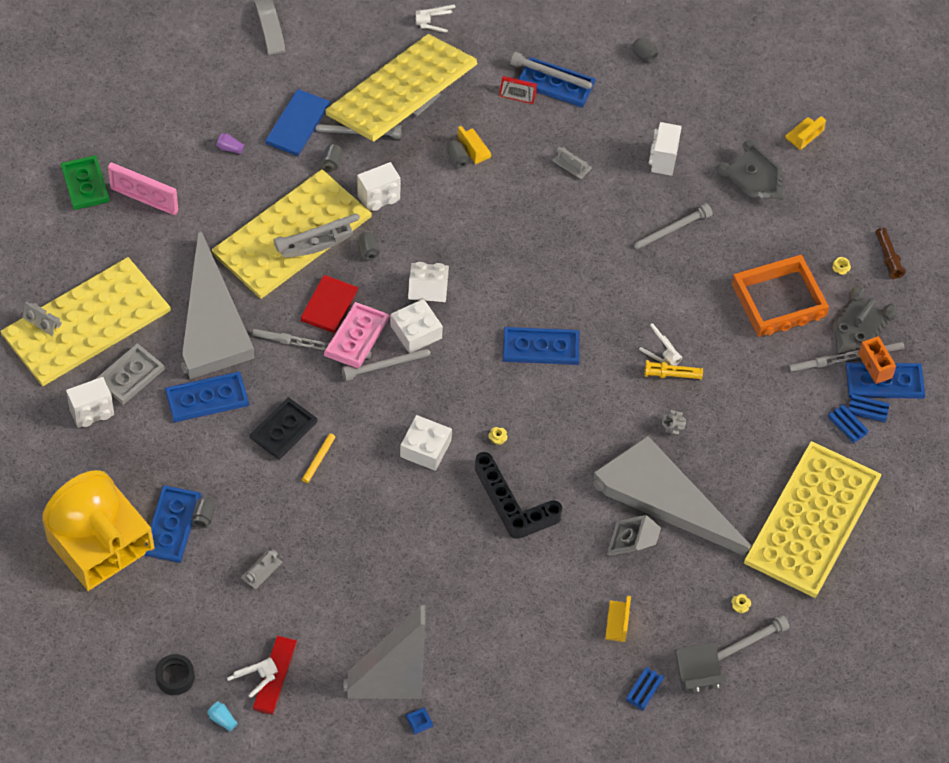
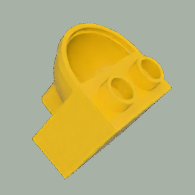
[42,470,155,591]

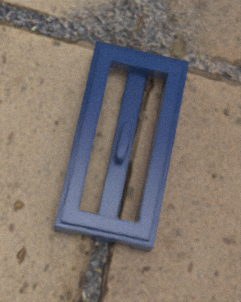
[849,394,890,423]
[828,404,869,444]
[626,666,664,711]

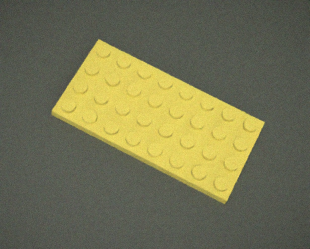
[325,34,477,142]
[211,170,372,299]
[1,257,171,386]
[744,441,882,598]

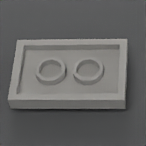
[96,343,165,405]

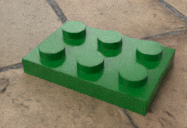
[60,155,110,210]

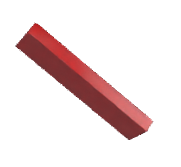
[253,635,297,715]

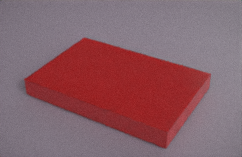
[301,275,358,334]

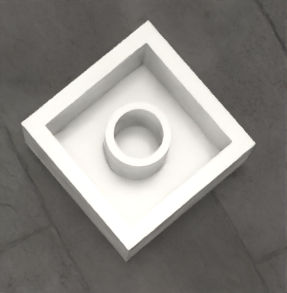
[649,122,682,176]
[357,162,401,211]
[408,262,449,302]
[390,299,443,353]
[66,377,114,428]
[400,415,452,471]

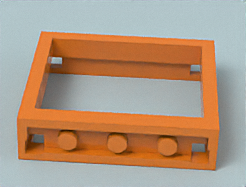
[732,254,829,337]

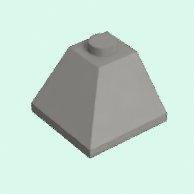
[607,515,661,556]

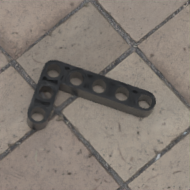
[475,452,563,539]

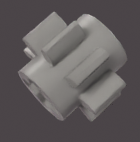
[662,410,686,434]

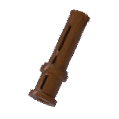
[875,227,906,279]

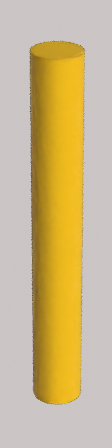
[302,433,335,483]

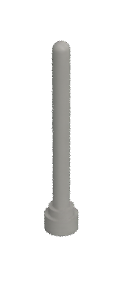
[511,51,592,89]
[315,125,402,139]
[634,203,713,249]
[273,214,360,253]
[341,349,431,382]
[718,614,789,661]

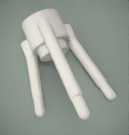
[416,5,455,33]
[639,323,682,366]
[227,658,278,697]

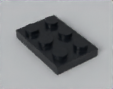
[250,397,318,460]

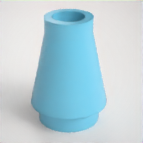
[207,701,238,732]

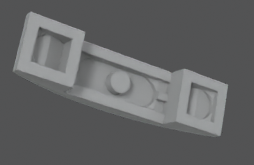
[254,0,286,55]
[281,224,353,257]

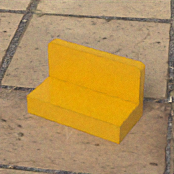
[785,116,826,150]
[457,126,491,164]
[605,596,631,642]

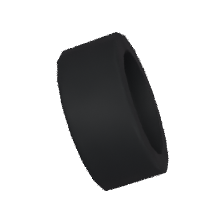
[155,654,195,696]

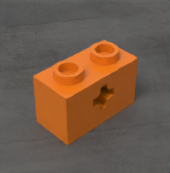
[858,336,896,384]

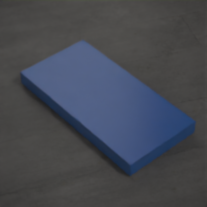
[519,57,596,108]
[266,89,330,156]
[503,327,579,365]
[845,362,925,399]
[165,371,249,423]
[144,485,201,563]

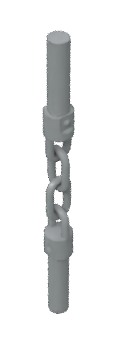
[252,329,372,359]
[788,342,904,372]

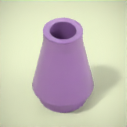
[216,133,245,155]

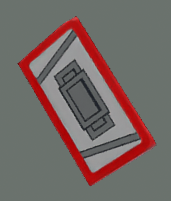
[499,76,537,104]

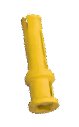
[644,360,703,380]

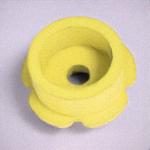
[832,257,851,275]
[488,427,508,445]
[731,594,751,613]

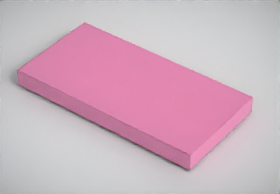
[108,162,178,215]
[324,302,390,369]

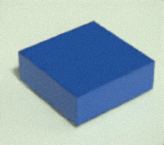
[405,707,433,735]

